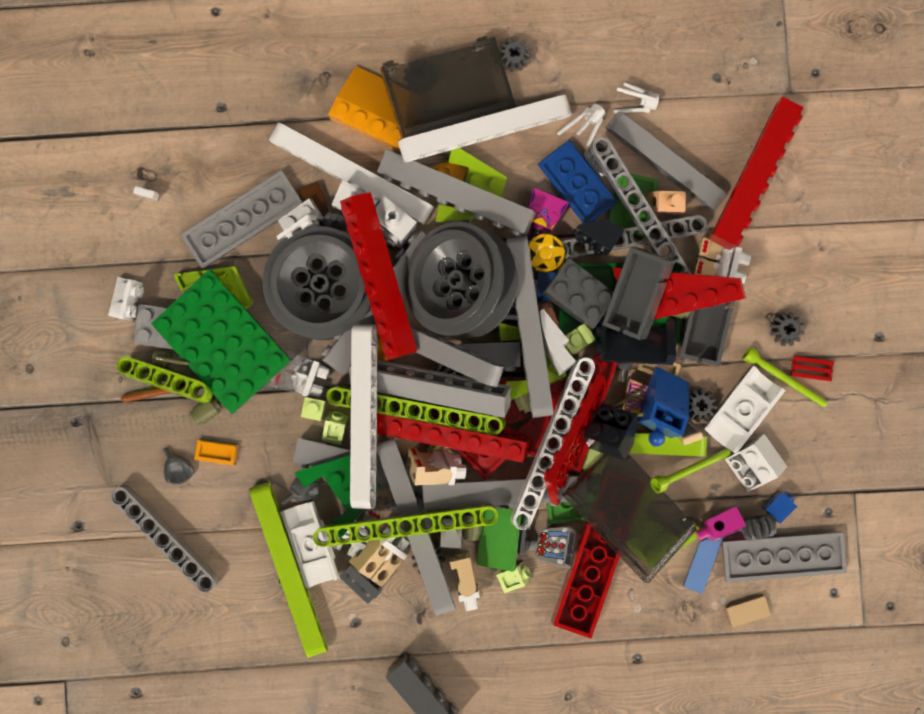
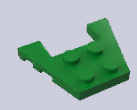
[294,455,379,538]

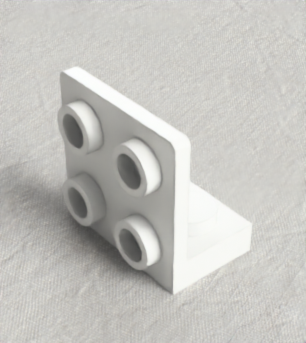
[276,198,323,240]
[108,277,144,322]

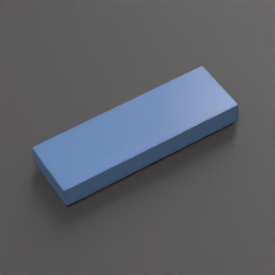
[683,538,723,594]

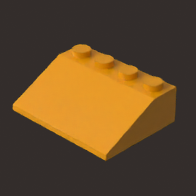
[328,66,428,153]

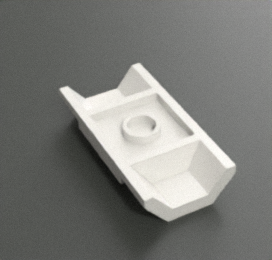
[704,366,786,454]
[281,501,340,588]

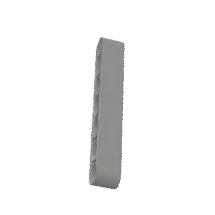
[605,111,727,212]
[409,323,504,387]
[111,486,218,592]

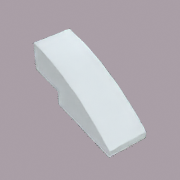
[539,309,576,376]

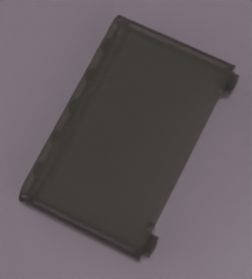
[380,36,516,139]
[562,453,697,583]

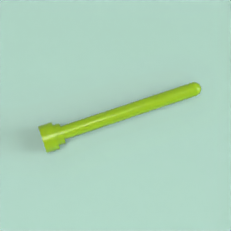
[742,346,827,407]
[651,449,731,494]

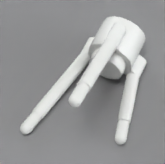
[613,82,659,113]
[557,103,606,147]

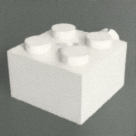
[376,197,417,249]

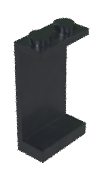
[595,316,676,365]

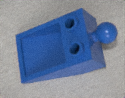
[637,366,689,447]

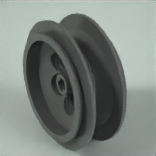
[405,222,518,339]
[263,226,371,340]

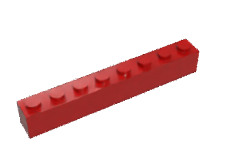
[709,96,804,250]
[340,192,417,360]
[377,413,530,463]

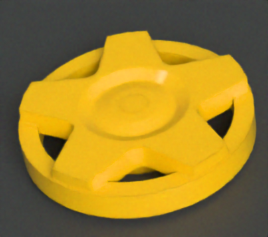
[528,234,565,272]

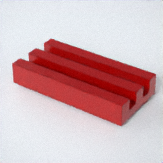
[790,356,834,382]

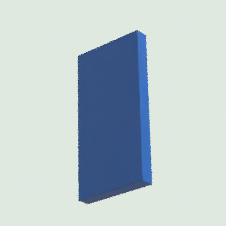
[538,140,618,224]

